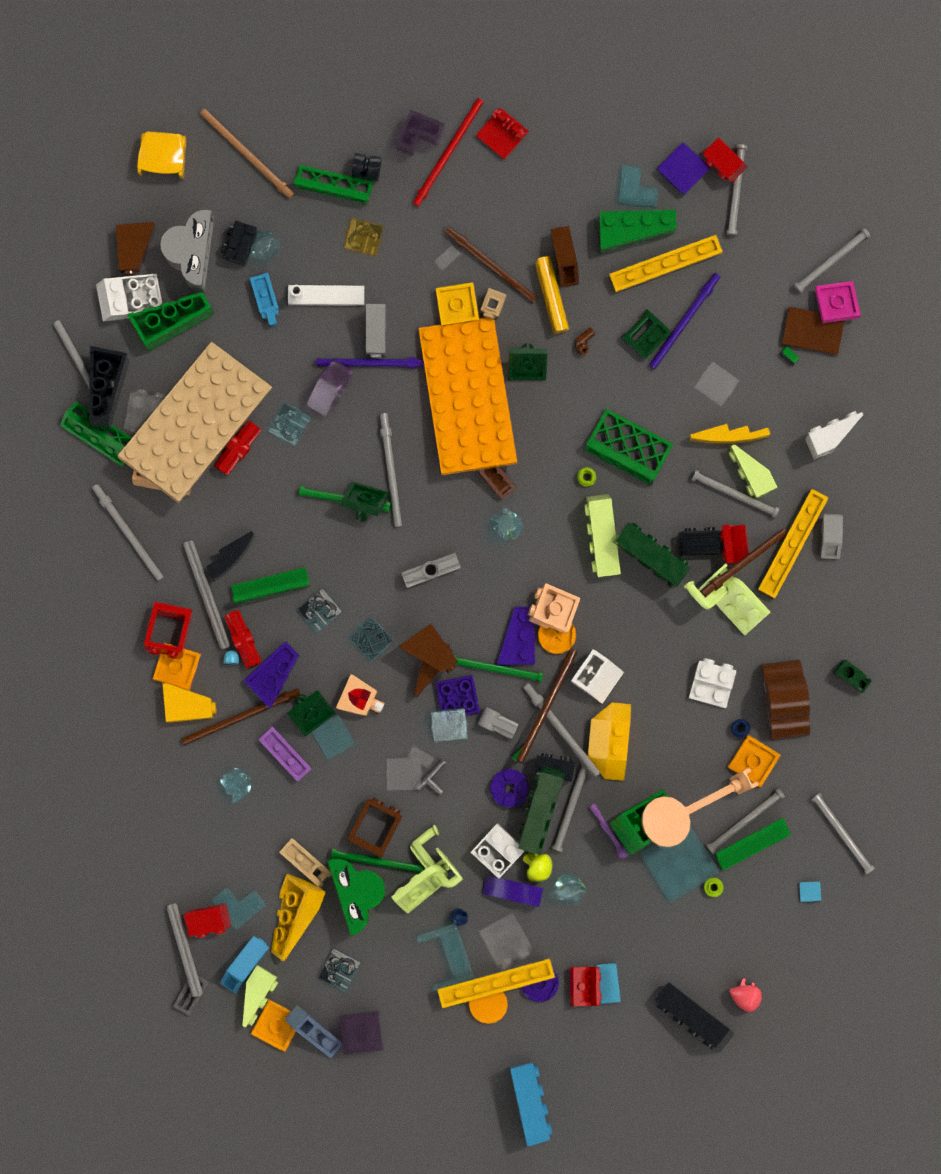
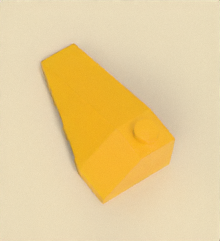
[271,874,326,961]

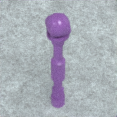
[589,803,629,859]

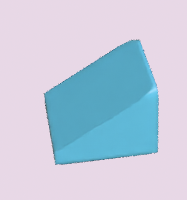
[799,881,821,902]

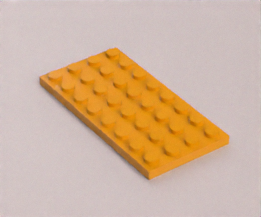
[419,317,517,475]

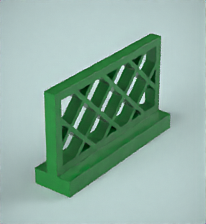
[584,408,673,486]

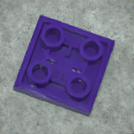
[657,142,710,195]
[435,675,480,720]

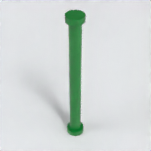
[299,485,391,513]
[454,655,543,683]
[331,848,424,874]

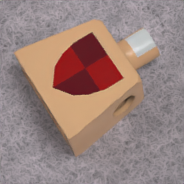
[336,674,385,716]

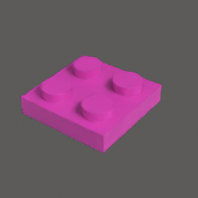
[815,281,861,323]

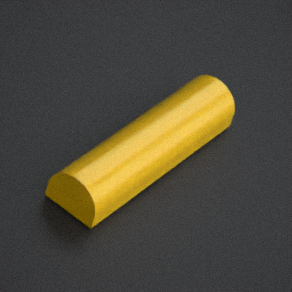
[535,256,569,335]

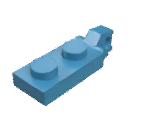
[250,273,279,327]

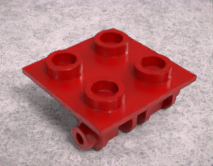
[476,107,529,160]

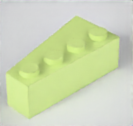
[584,494,621,577]

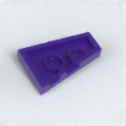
[497,607,535,665]
[244,641,300,709]

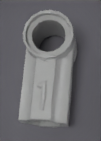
[478,707,519,739]

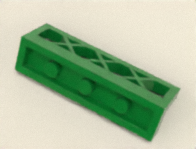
[294,165,373,205]
[59,401,132,467]
[231,567,310,604]
[714,817,791,871]

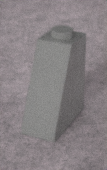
[366,304,386,359]

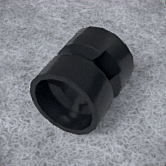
[352,153,382,181]

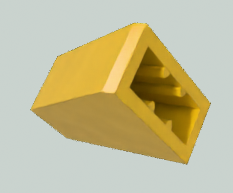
[163,683,217,723]

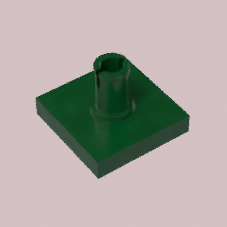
[508,343,547,380]
[341,481,389,521]
[287,690,336,737]

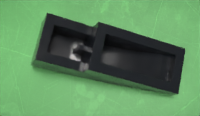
[206,531,255,581]

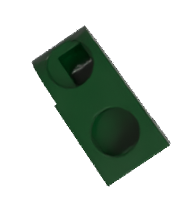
[832,660,872,693]

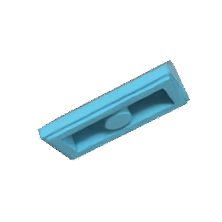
[596,963,620,1004]

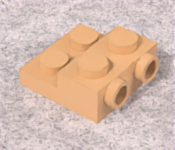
[528,583,580,634]

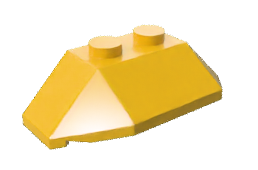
[588,702,631,781]

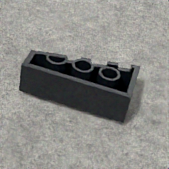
[89,346,129,431]
[655,982,735,1052]

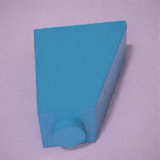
[220,936,269,994]

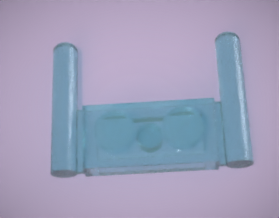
[417,924,475,991]

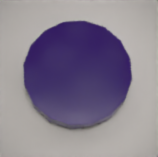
[521,969,559,1002]

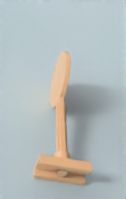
[641,768,758,847]

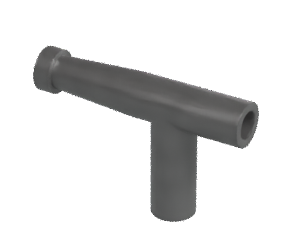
[415,759,447,796]

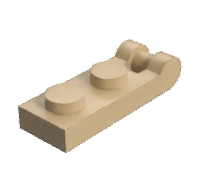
[279,838,332,888]

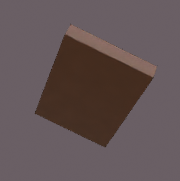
[782,307,845,356]

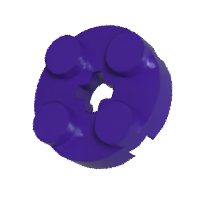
[491,769,529,807]

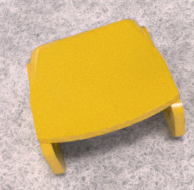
[138,132,186,179]

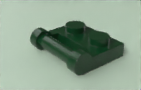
[621,309,672,360]

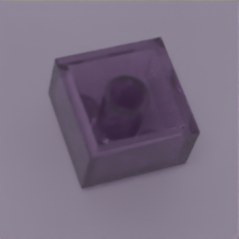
[339,1010,384,1055]

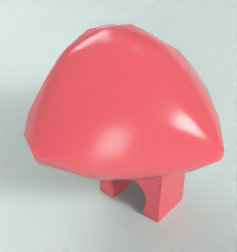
[729,978,762,1012]

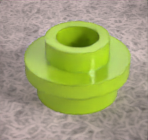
[577,467,596,487]
[704,878,724,897]

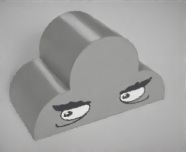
[160,210,214,292]

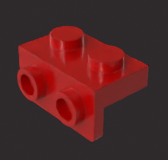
[720,524,749,565]
[570,967,602,1006]

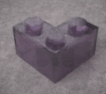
[396,109,446,156]
[306,360,353,417]

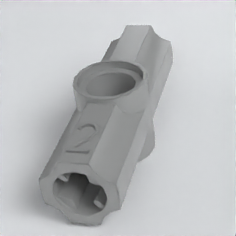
[402,553,461,588]

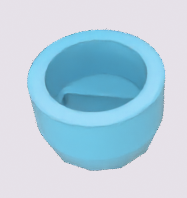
[223,650,239,665]

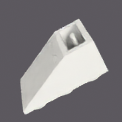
[96,274,162,321]
[805,411,863,460]

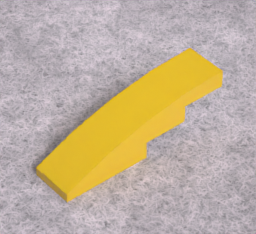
[689,424,770,444]

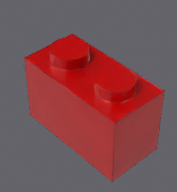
[703,137,748,183]
[184,903,231,938]

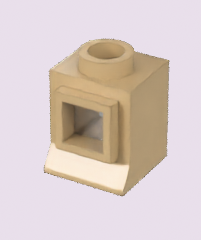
[481,288,507,320]

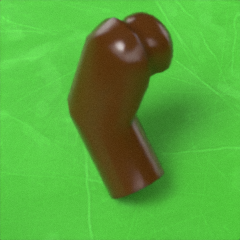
[576,328,596,355]

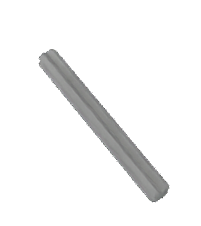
[167,904,203,997]

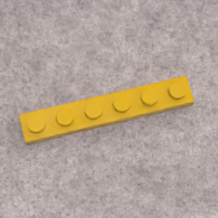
[609,235,723,293]
[758,489,829,599]
[437,959,555,1008]

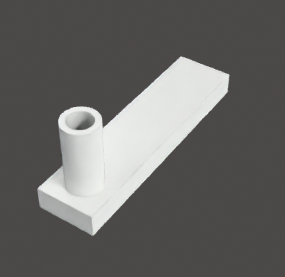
[288,285,365,306]

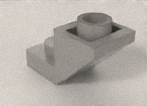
[820,514,843,559]

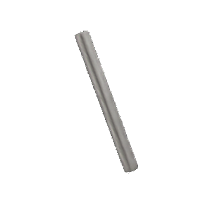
[183,540,230,650]

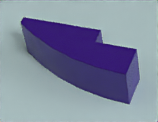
[482,875,544,907]

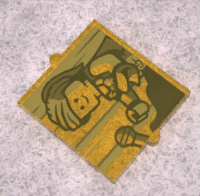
[344,218,384,256]

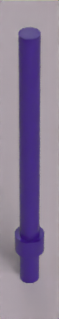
[649,273,721,369]
[316,357,425,369]

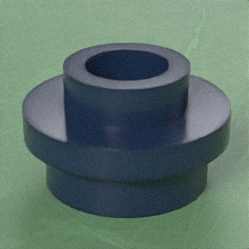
[731,719,750,739]
[449,908,468,926]

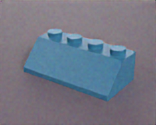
[510,1062,553,1147]

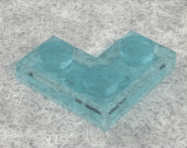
[618,165,658,208]
[212,887,267,930]

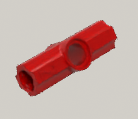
[214,420,262,476]
[224,610,262,669]

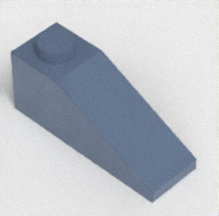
[285,1005,343,1058]

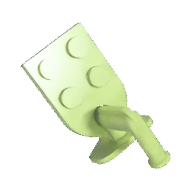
[684,564,770,636]
[392,825,463,914]

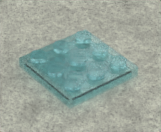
[640,825,720,903]

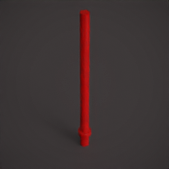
[413,98,484,207]

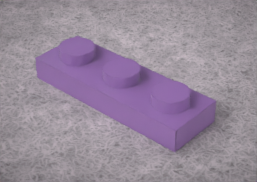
[258,726,312,782]

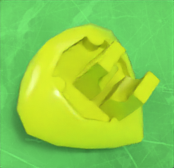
[523,852,553,882]

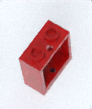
[144,602,193,659]

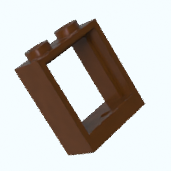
[347,797,403,857]

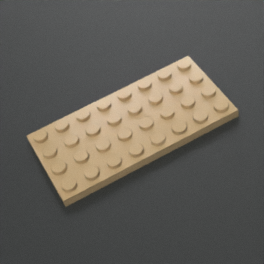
[118,342,272,503]

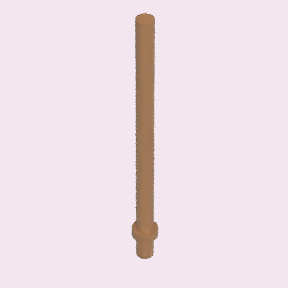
[200,109,294,199]

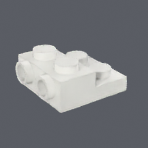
[689,658,736,709]

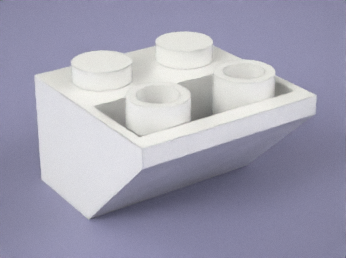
[571,649,624,704]
[471,823,524,878]

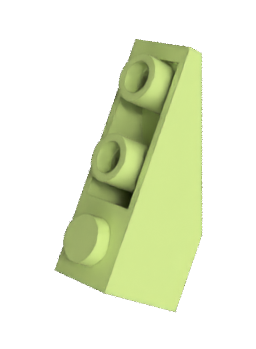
[729,444,777,499]
[242,965,278,1028]

